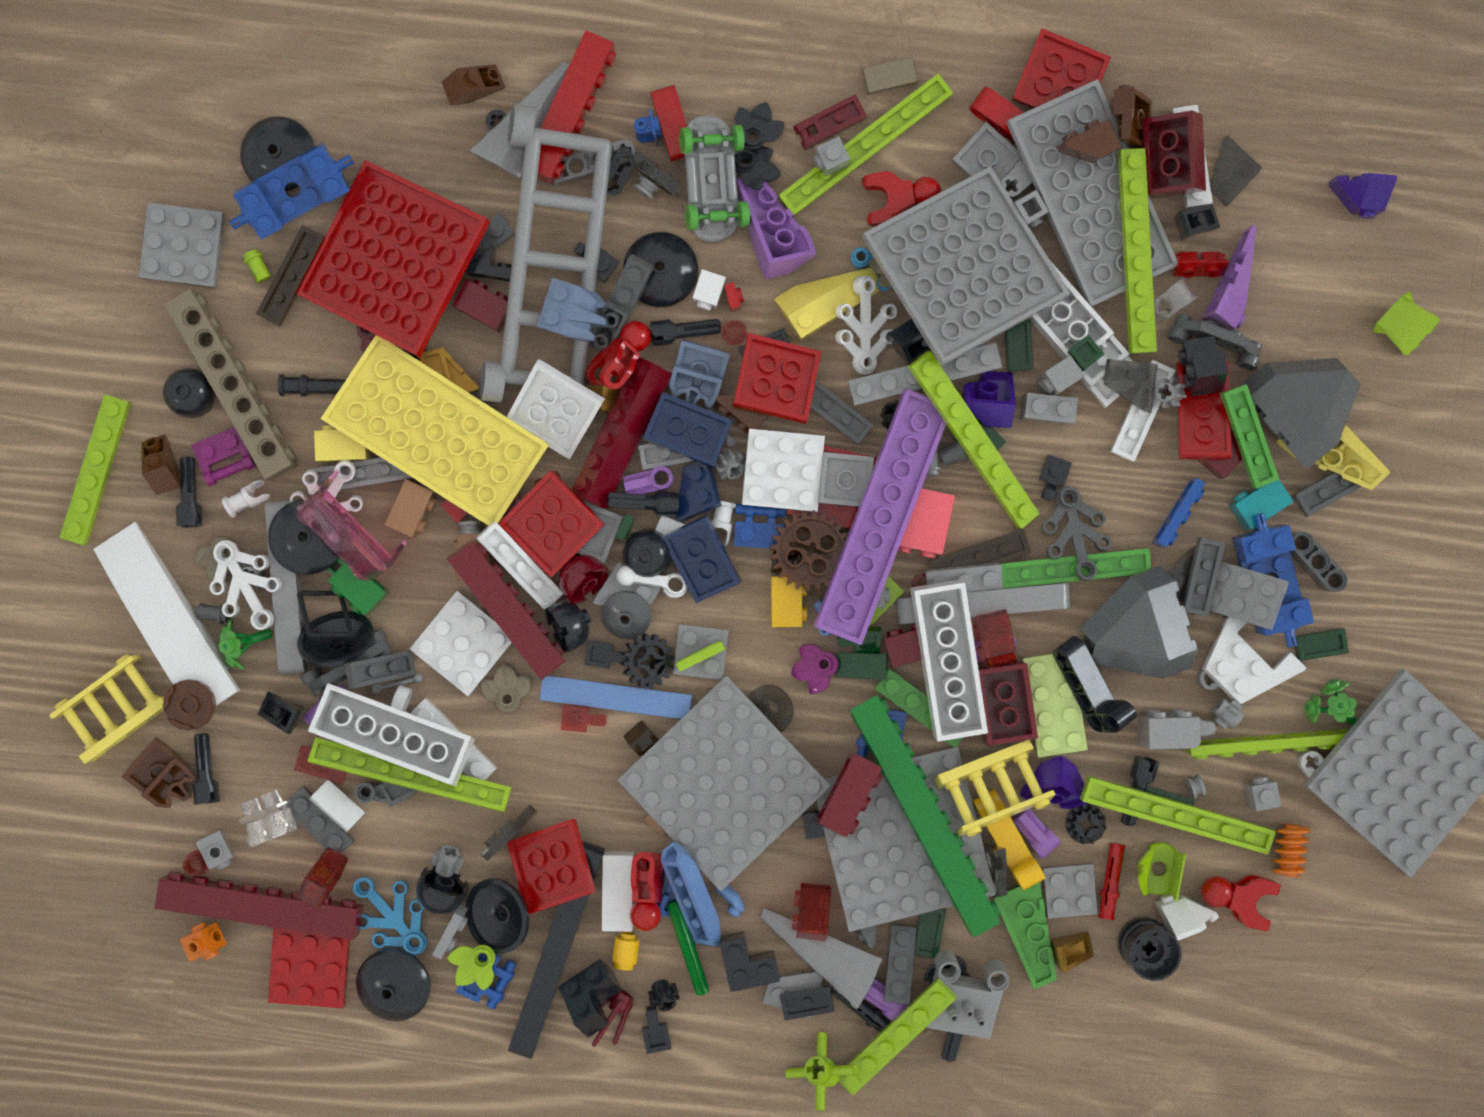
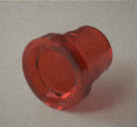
[722,320,747,346]
[183,850,209,875]

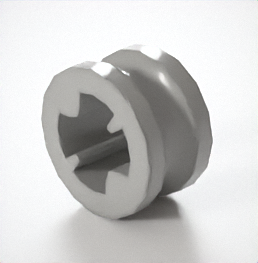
[633,176,659,200]
[458,521,482,535]
[1197,669,1219,690]
[1186,774,1206,799]

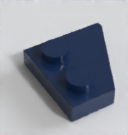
[675,461,722,523]

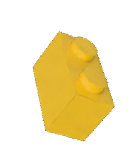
[771,576,807,627]

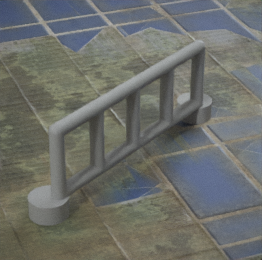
[479,104,612,403]

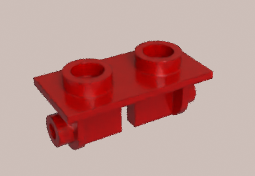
[1173,251,1229,278]

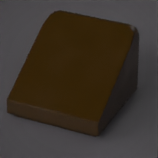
[624,720,659,757]

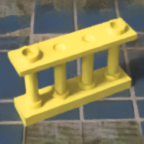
[49,654,164,764]
[934,740,1056,837]

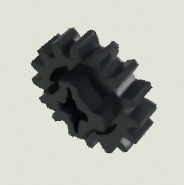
[620,633,675,688]

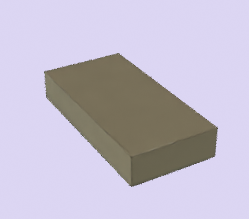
[862,57,917,95]

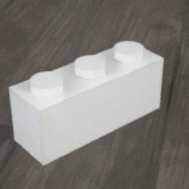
[602,851,635,932]

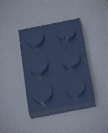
[643,392,733,468]
[661,515,742,603]

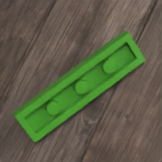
[1220,384,1280,489]
[874,668,963,748]

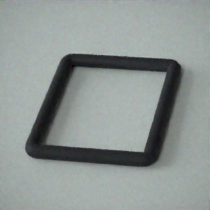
[297,591,353,638]

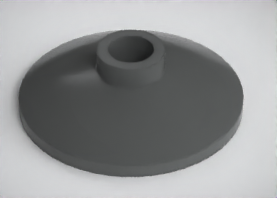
[601,591,652,639]

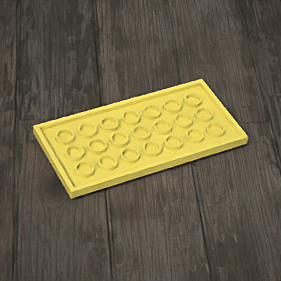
[321,335,549,526]

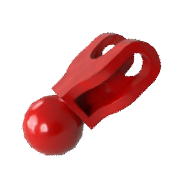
[861,171,942,227]
[585,320,651,389]
[629,852,665,932]
[1201,874,1281,931]

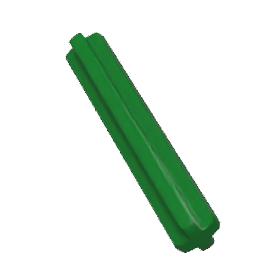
[667,900,709,996]

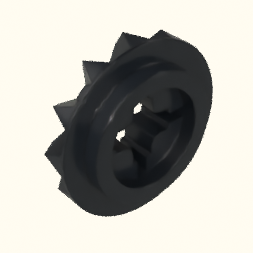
[1066,804,1107,844]

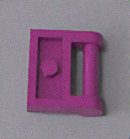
[191,427,256,487]

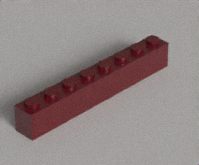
[155,872,364,940]

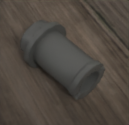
[196,603,231,624]

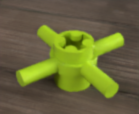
[785,1032,857,1111]

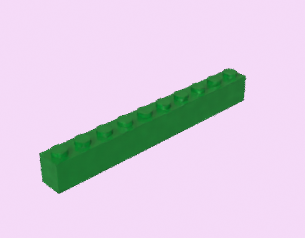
[848,695,1001,937]

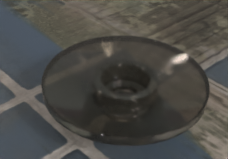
[748,685,794,732]

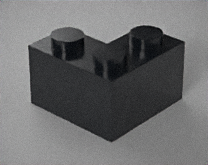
[1178,336,1228,397]
[720,931,780,993]
[558,959,622,1038]

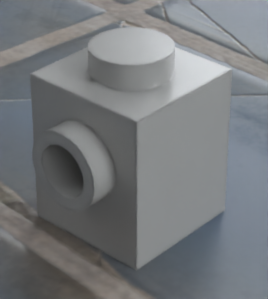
[813,136,850,177]
[1014,190,1049,229]
[1243,776,1281,811]
[196,829,235,871]

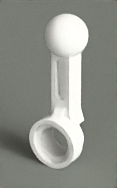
[616,566,687,599]

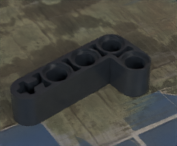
[1053,636,1137,733]

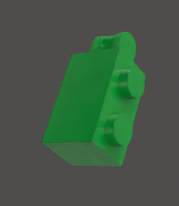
[327,556,390,615]

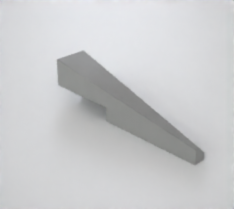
[469,62,570,178]
[759,908,882,1009]

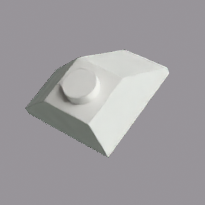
[1155,894,1219,941]

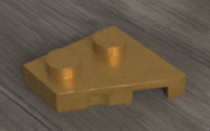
[419,347,479,393]

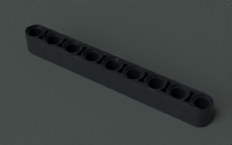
[508,840,605,1059]

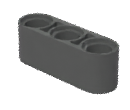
[1290,532,1348,592]

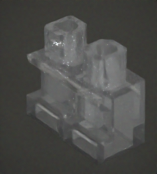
[239,790,300,848]

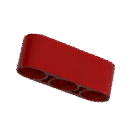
[650,85,687,162]
[969,87,1024,145]

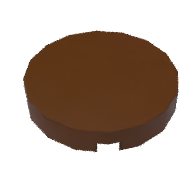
[163,679,216,731]

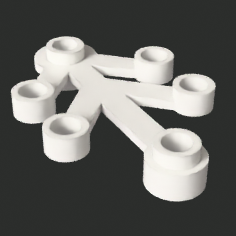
[835,276,897,375]
[290,460,363,542]
[210,540,282,630]

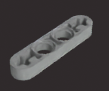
[544,140,636,186]

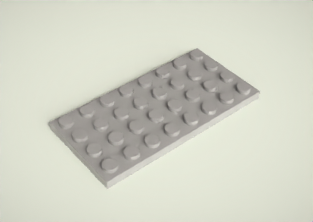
[1006,79,1178,307]

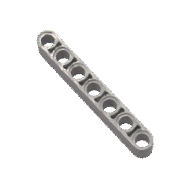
[265,500,308,674]
[896,583,1071,624]

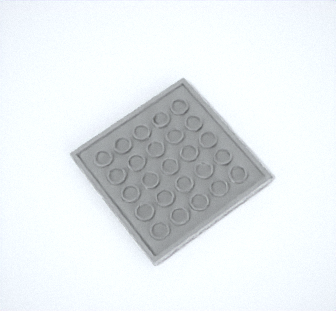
[862,166,1070,366]
[1303,669,1484,878]
[618,676,831,891]
[816,747,996,932]

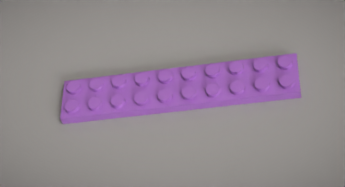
[813,389,946,645]

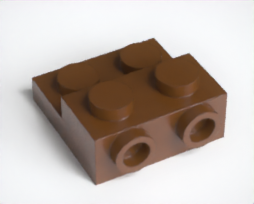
[1110,85,1152,149]

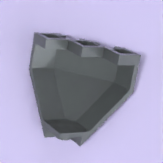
[1241,358,1361,469]
[1080,566,1198,679]

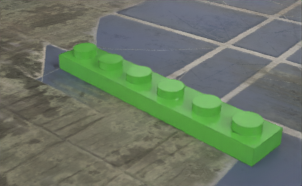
[1001,548,1151,589]

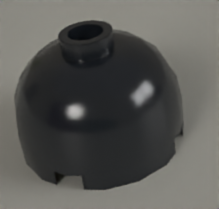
[163,368,216,419]
[623,528,672,577]
[544,601,591,653]
[416,866,469,914]

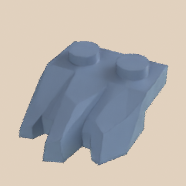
[537,278,608,342]
[669,339,731,408]

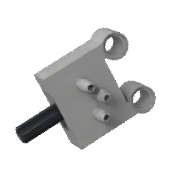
[927,950,1010,1062]

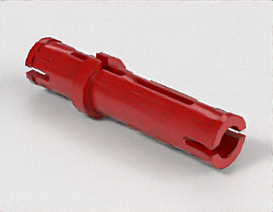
[1098,842,1126,920]

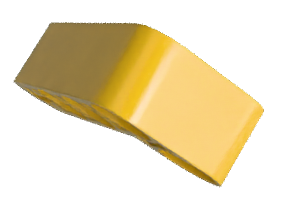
[972,789,1046,891]

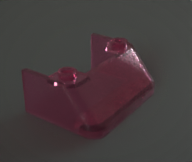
[297,470,407,581]

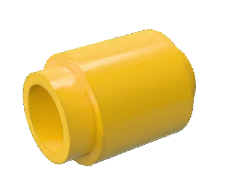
[612,931,640,971]

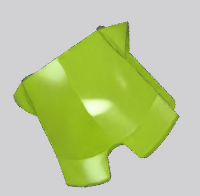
[1373,291,1440,355]
[1137,842,1186,902]

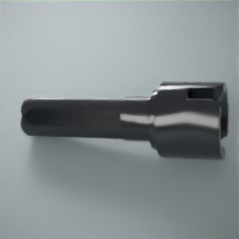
[650,319,721,346]
[176,456,202,528]
[607,491,679,517]
[192,733,220,805]
[1121,755,1160,826]

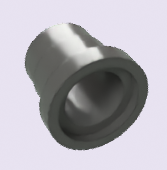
[939,439,968,467]

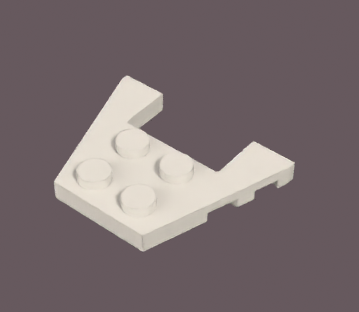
[1202,616,1306,704]

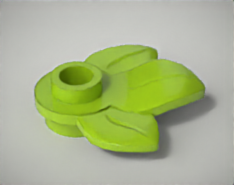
[447,945,496,991]

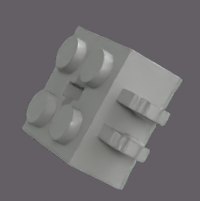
[1137,709,1217,749]

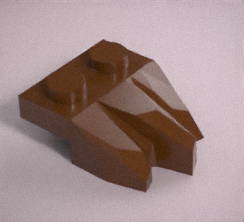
[122,737,197,808]

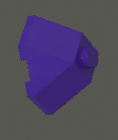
[1329,173,1397,219]
[963,371,1016,428]
[1020,756,1089,809]

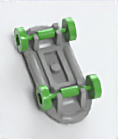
[679,115,750,243]

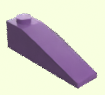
[736,179,817,279]
[1202,225,1257,330]

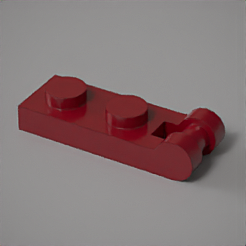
[793,94,867,150]

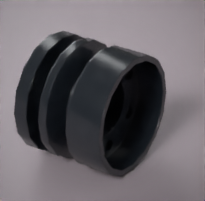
[1117,917,1182,981]

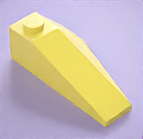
[774,267,884,342]
[1276,425,1390,490]

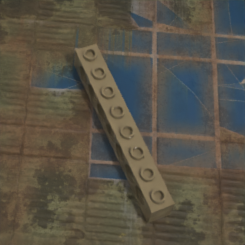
[164,289,297,480]

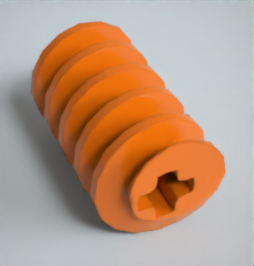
[1272,822,1310,877]

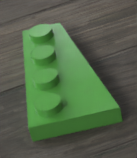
[993,882,1057,990]

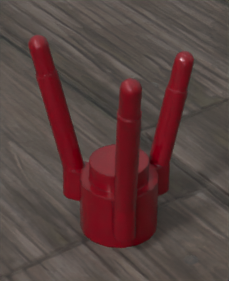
[592,990,634,1047]

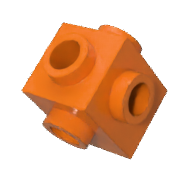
[179,921,227,962]

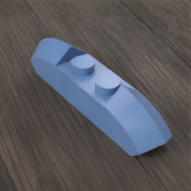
[660,842,721,947]

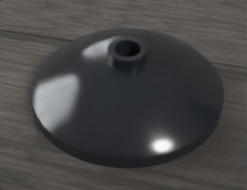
[240,116,315,192]
[623,232,698,307]
[268,499,346,575]
[297,611,374,667]
[465,878,529,954]
[356,948,431,1021]

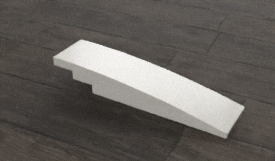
[1029,261,1145,408]
[93,522,240,706]

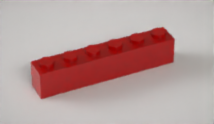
[537,30,617,185]

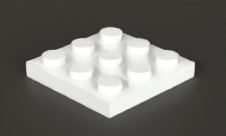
[507,359,605,460]
[741,429,825,512]
[410,590,512,696]

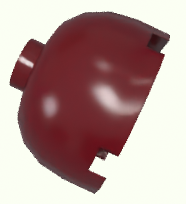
[558,554,609,604]

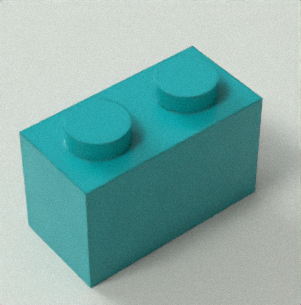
[1228,480,1294,530]

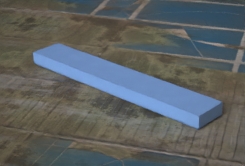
[540,675,692,719]

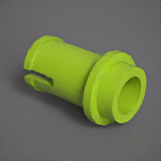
[243,249,272,283]

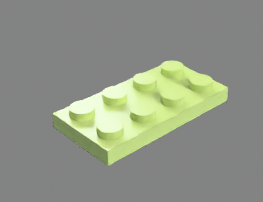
[1021,653,1088,758]

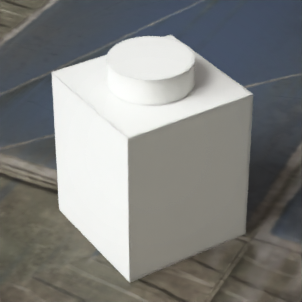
[693,269,726,311]

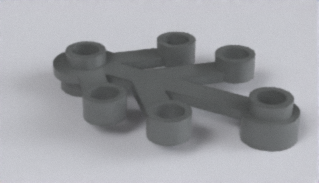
[1041,486,1112,582]

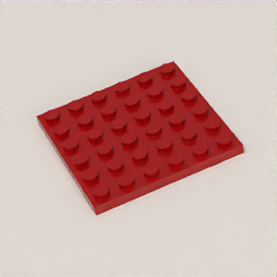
[296,160,491,357]

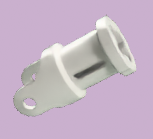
[222,480,270,518]
[710,501,736,546]

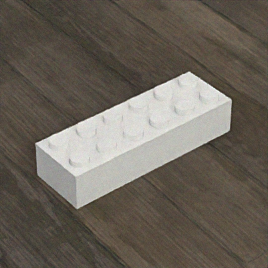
[910,579,988,742]
[308,683,475,787]

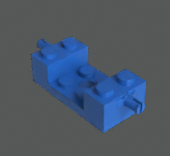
[229,142,355,240]
[1232,513,1314,647]

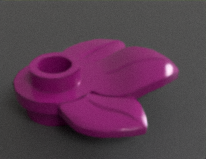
[791,644,839,694]

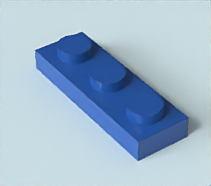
[1152,478,1205,548]

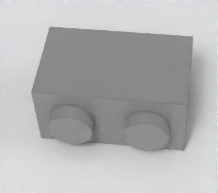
[1037,355,1085,395]
[1020,393,1078,426]

